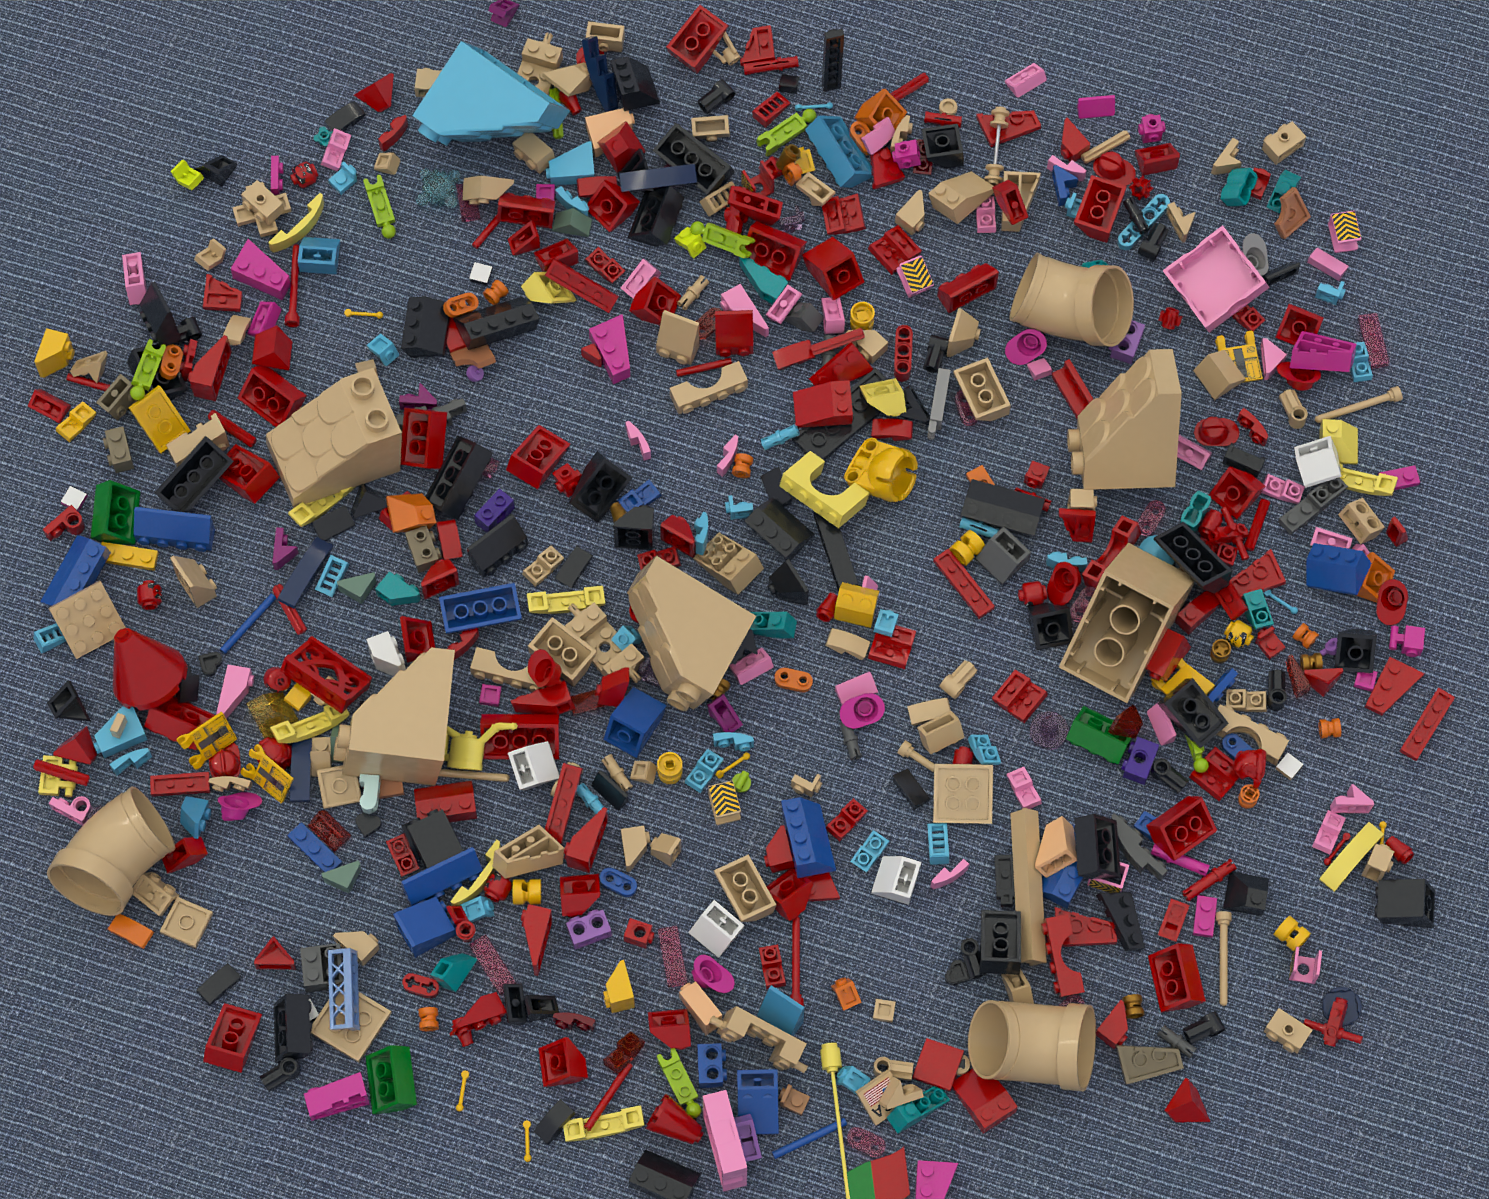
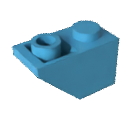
[180,796,211,839]

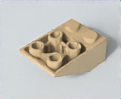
[693,532,764,594]

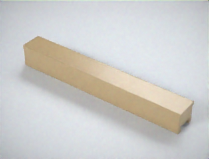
[1010,808,1047,966]

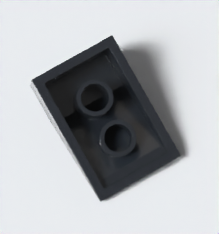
[569,451,632,523]
[1157,678,1229,748]
[980,910,1021,975]

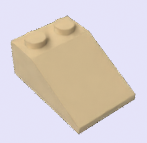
[928,171,994,224]
[656,310,699,365]
[170,556,217,608]

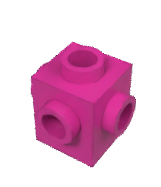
[1138,114,1165,143]
[892,139,921,169]

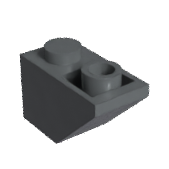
[784,302,824,332]

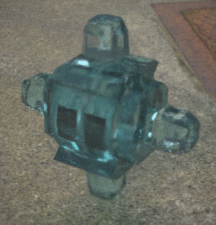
[416,168,461,208]

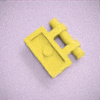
[38,755,78,797]

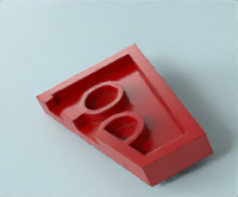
[809,342,873,386]
[1230,549,1286,598]
[1365,657,1425,716]

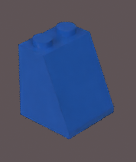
[603,687,667,758]
[393,897,457,958]

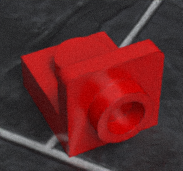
[1251,167,1271,200]
[1024,460,1050,489]
[1255,626,1285,660]

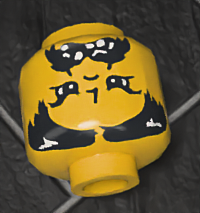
[1224,620,1254,649]

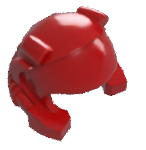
[255,737,292,771]
[1233,749,1266,789]

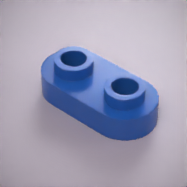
[1222,733,1254,760]
[600,868,637,897]

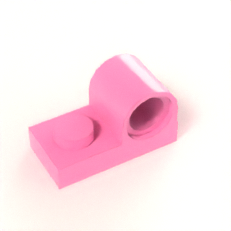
[621,259,661,299]
[821,297,845,334]
[49,796,93,826]

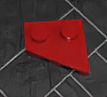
[870,147,905,189]
[1059,508,1096,543]

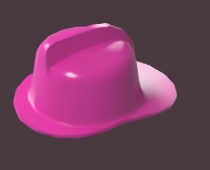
[1005,329,1047,365]
[840,693,885,729]
[218,792,262,821]
[691,955,735,993]

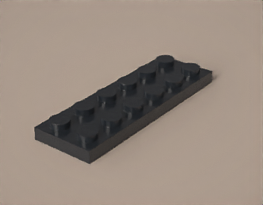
[792,368,887,460]

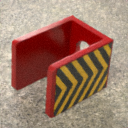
[741,160,774,197]

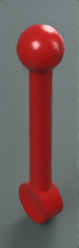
[1324,833,1351,866]

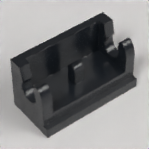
[1222,443,1266,478]

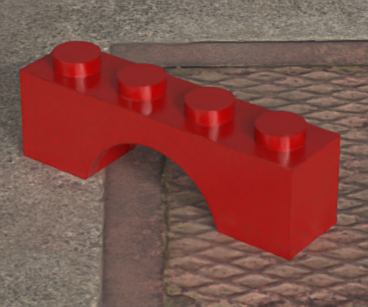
[1082,515,1141,590]
[1041,914,1085,997]

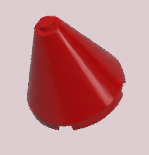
[113,628,188,711]

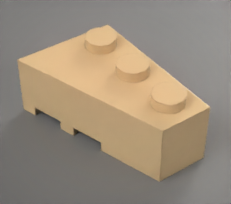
[1001,171,1041,232]
[166,413,229,467]
[492,825,565,879]

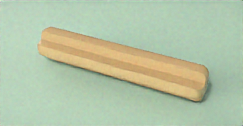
[1081,131,1130,163]

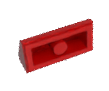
[28,389,71,423]

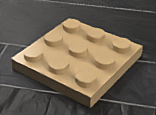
[49,581,126,659]
[933,764,993,824]
[310,983,392,1063]

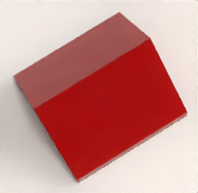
[1135,143,1180,176]
[533,238,579,272]
[1275,304,1324,345]
[252,325,292,371]
[400,616,435,662]

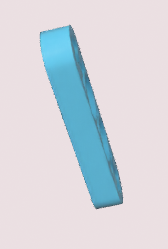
[1117,194,1170,250]

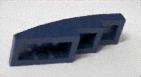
[582,36,618,112]
[619,164,697,192]
[277,537,333,609]
[290,737,313,803]

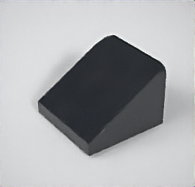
[779,74,800,94]

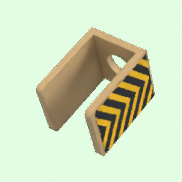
[708,780,741,825]

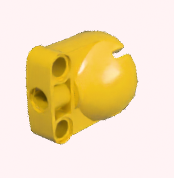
[844,438,918,502]

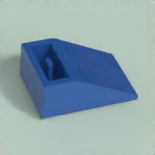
[737,1069,779,1135]

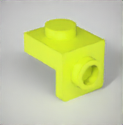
[171,160,204,191]
[674,227,706,258]

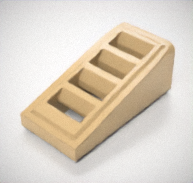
[700,181,735,217]

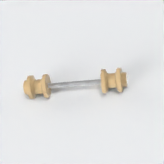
[984,106,1010,186]

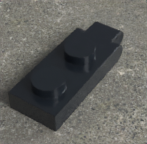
[994,855,1015,907]

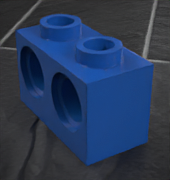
[697,1043,727,1088]

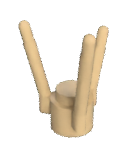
[713,32,741,66]

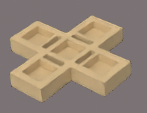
[232,182,291,237]

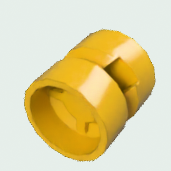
[850,302,875,330]
[949,530,985,566]
[657,752,683,784]
[513,879,541,905]
[1273,915,1311,952]

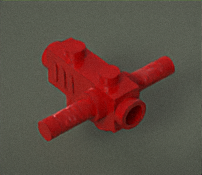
[1208,507,1249,561]
[1304,997,1363,1047]

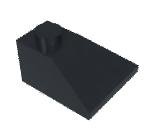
[921,124,964,169]
[767,559,809,605]
[1027,603,1073,650]
[1334,629,1377,673]
[1223,872,1269,917]

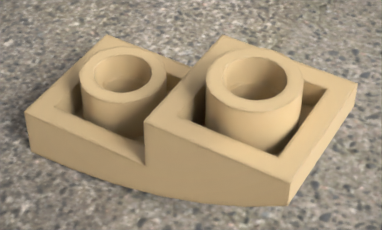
[890,115,913,154]
[223,315,251,345]
[522,546,564,587]
[825,628,870,660]
[1226,689,1267,712]
[907,698,951,726]
[209,776,253,792]

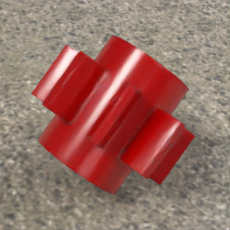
[1129,176,1154,200]
[1158,307,1183,330]

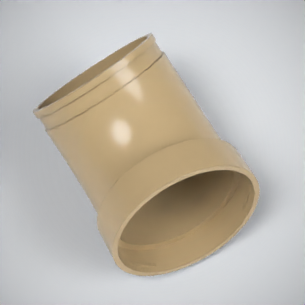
[1010,252,1134,347]
[47,786,175,916]
[968,1000,1096,1092]

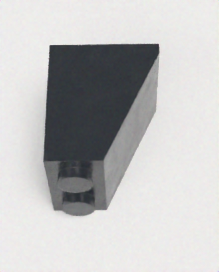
[407,809,463,870]
[1375,879,1435,928]

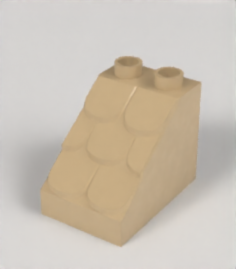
[1067,349,1182,490]
[266,368,402,508]
[1059,543,1195,703]
[627,556,756,711]
[333,647,455,786]

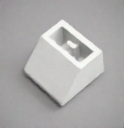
[1294,436,1342,488]
[366,631,406,676]
[508,741,560,791]
[871,856,921,905]
[688,900,745,958]

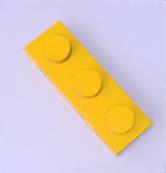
[101,542,159,571]

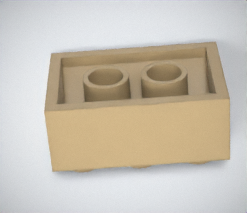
[953,357,1011,421]
[528,617,597,687]
[714,854,776,922]

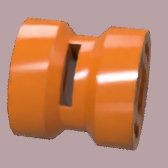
[483,279,509,305]
[732,453,753,478]
[1292,623,1319,650]
[1318,718,1341,739]
[1238,784,1260,809]
[418,1007,439,1031]

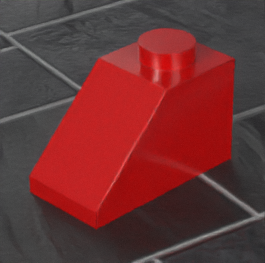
[1060,117,1090,162]
[992,180,1028,225]
[595,667,629,707]
[764,825,795,873]
[162,837,208,873]
[1096,1000,1128,1049]

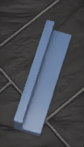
[328,948,360,1031]

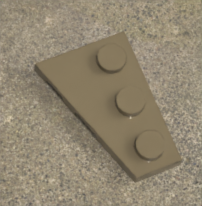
[1115,1045,1184,1084]

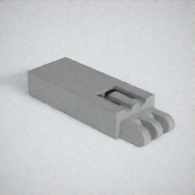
[927,368,951,440]

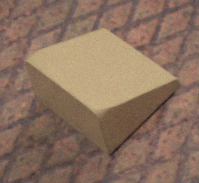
[374,153,400,175]
[630,761,657,784]

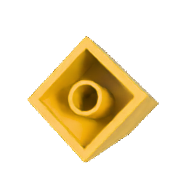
[34,328,75,378]
[834,582,879,628]
[603,960,635,1013]

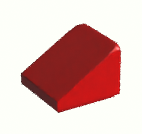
[759,156,783,179]
[581,343,602,367]
[446,906,469,926]

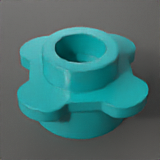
[313,127,333,147]

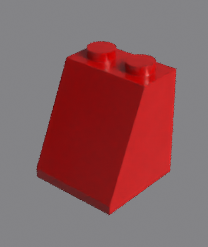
[802,237,864,301]

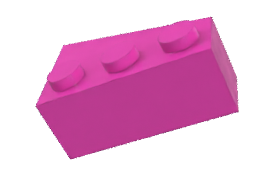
[231,239,291,300]
[589,314,631,384]
[1290,331,1357,372]
[304,1072,370,1121]
[915,1160,958,1199]

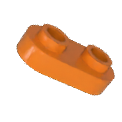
[849,121,871,155]
[782,162,803,186]
[443,292,479,318]
[159,344,183,380]
[774,668,813,693]

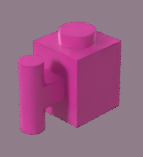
[1389,625,1425,657]

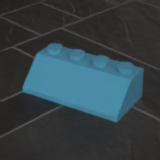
[805,116,873,188]

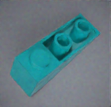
[739,257,788,305]
[750,612,797,639]
[886,1086,950,1134]

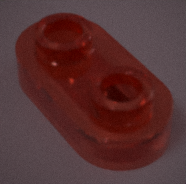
[696,307,722,339]

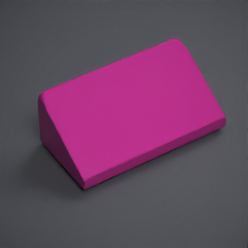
[1077,95,1115,119]
[247,302,281,337]

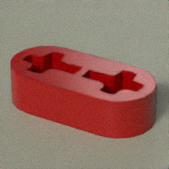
[402,973,440,999]

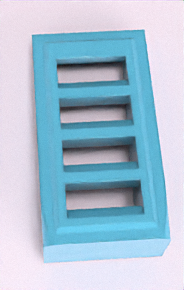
[315,555,349,598]
[33,623,66,653]
[927,823,949,865]

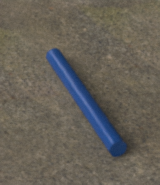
[220,593,276,654]
[772,1118,847,1159]

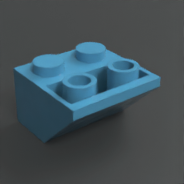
[298,237,341,274]

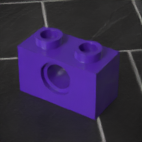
[474,488,515,533]
[1121,737,1159,785]

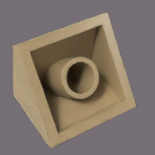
[1193,350,1246,401]

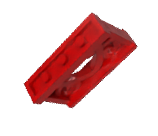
[281,636,372,714]

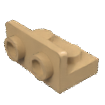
[132,872,179,916]

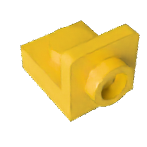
[794,147,815,174]

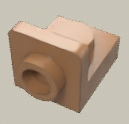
[778,1084,810,1116]

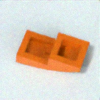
[108,914,154,949]

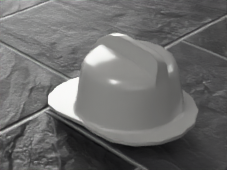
[1242,233,1269,276]

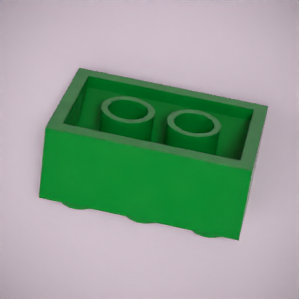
[90,480,140,545]
[1066,706,1136,764]
[365,1045,417,1115]

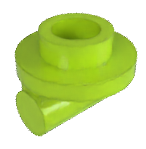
[732,771,751,793]

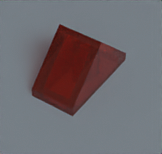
[1108,705,1143,739]

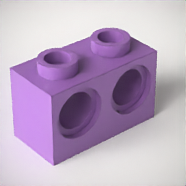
[1109,320,1145,364]
[566,909,612,950]
[734,1114,762,1162]

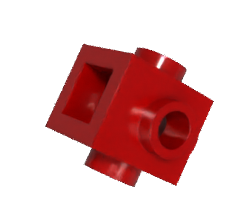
[552,463,581,498]

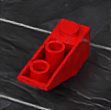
[511,681,576,714]
[450,992,506,1036]

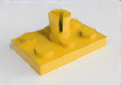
[128,385,191,453]

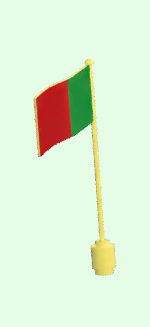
[820,1043,910,1199]

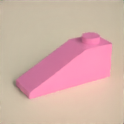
[122,252,147,305]
[720,284,769,337]
[216,665,255,719]

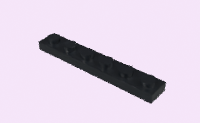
[822,29,844,92]

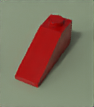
[727,186,783,226]
[1175,591,1221,635]

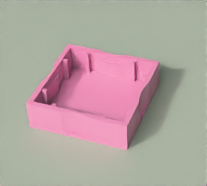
[1163,225,1269,333]
[703,1090,747,1192]

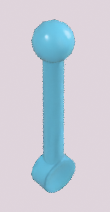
[795,102,833,111]
[1263,590,1298,614]

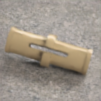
[677,275,709,310]
[601,754,633,792]

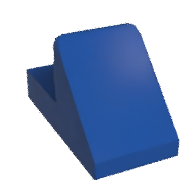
[1052,165,1078,206]

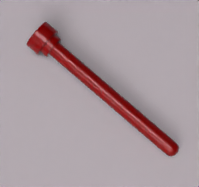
[284,244,300,327]
[790,917,804,1006]

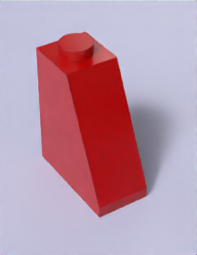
[1146,629,1191,682]

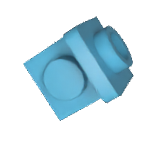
[328,162,357,195]
[1315,281,1346,305]
[367,333,399,366]
[725,495,753,520]
[873,609,899,637]
[611,625,643,651]
[460,896,495,922]
[836,1066,871,1095]

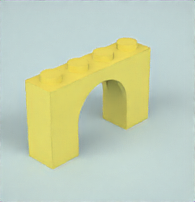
[779,451,869,528]

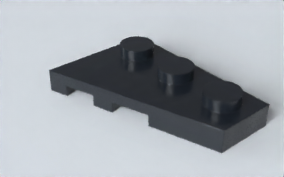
[1096,892,1145,951]

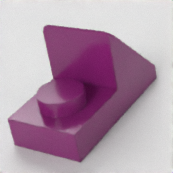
[488,0,519,27]
[399,383,438,410]
[272,527,299,570]
[707,694,743,733]

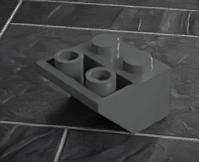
[975,527,1031,585]
[300,943,344,993]

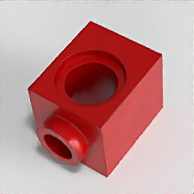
[623,918,655,949]

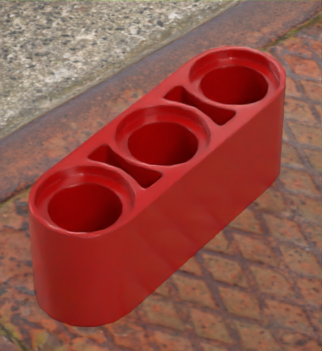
[894,325,913,382]

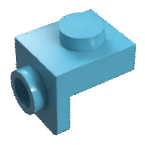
[1065,192,1082,218]

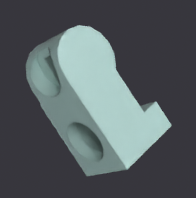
[359,774,381,814]

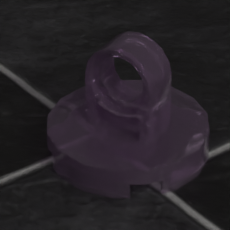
[1029,711,1069,750]

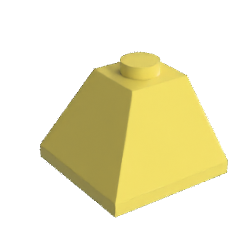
[521,272,576,304]
[859,378,906,416]
[1319,419,1358,465]

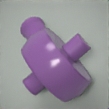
[466,365,484,382]
[1320,638,1337,656]

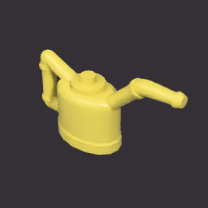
[444,722,518,771]

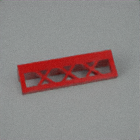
[1051,359,1093,418]

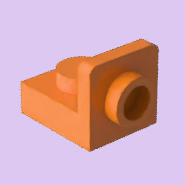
[831,977,862,1010]

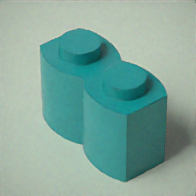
[1221,168,1258,206]
[1179,491,1211,533]

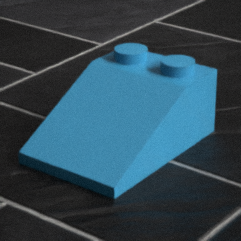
[757,985,804,1037]

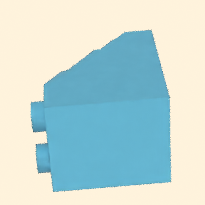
[412,41,570,146]

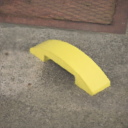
[268,193,324,253]
[1340,464,1398,496]
[288,487,355,527]
[527,586,605,614]
[270,705,349,743]
[1319,822,1384,892]
[450,839,501,906]
[563,1105,645,1142]

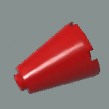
[645,1094,704,1144]

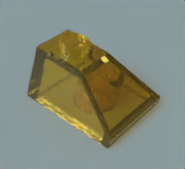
[246,692,299,739]

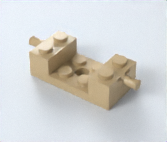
[517,33,563,95]
[565,602,645,683]
[709,1006,808,1073]

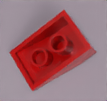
[666,5,729,74]
[715,310,753,357]
[188,335,232,401]
[793,380,853,428]
[506,425,570,490]
[219,444,280,504]
[564,807,608,873]
[521,904,553,976]
[203,1003,262,1073]
[952,1069,1018,1134]

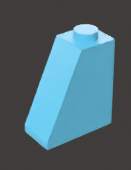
[546,141,595,186]
[93,706,147,758]

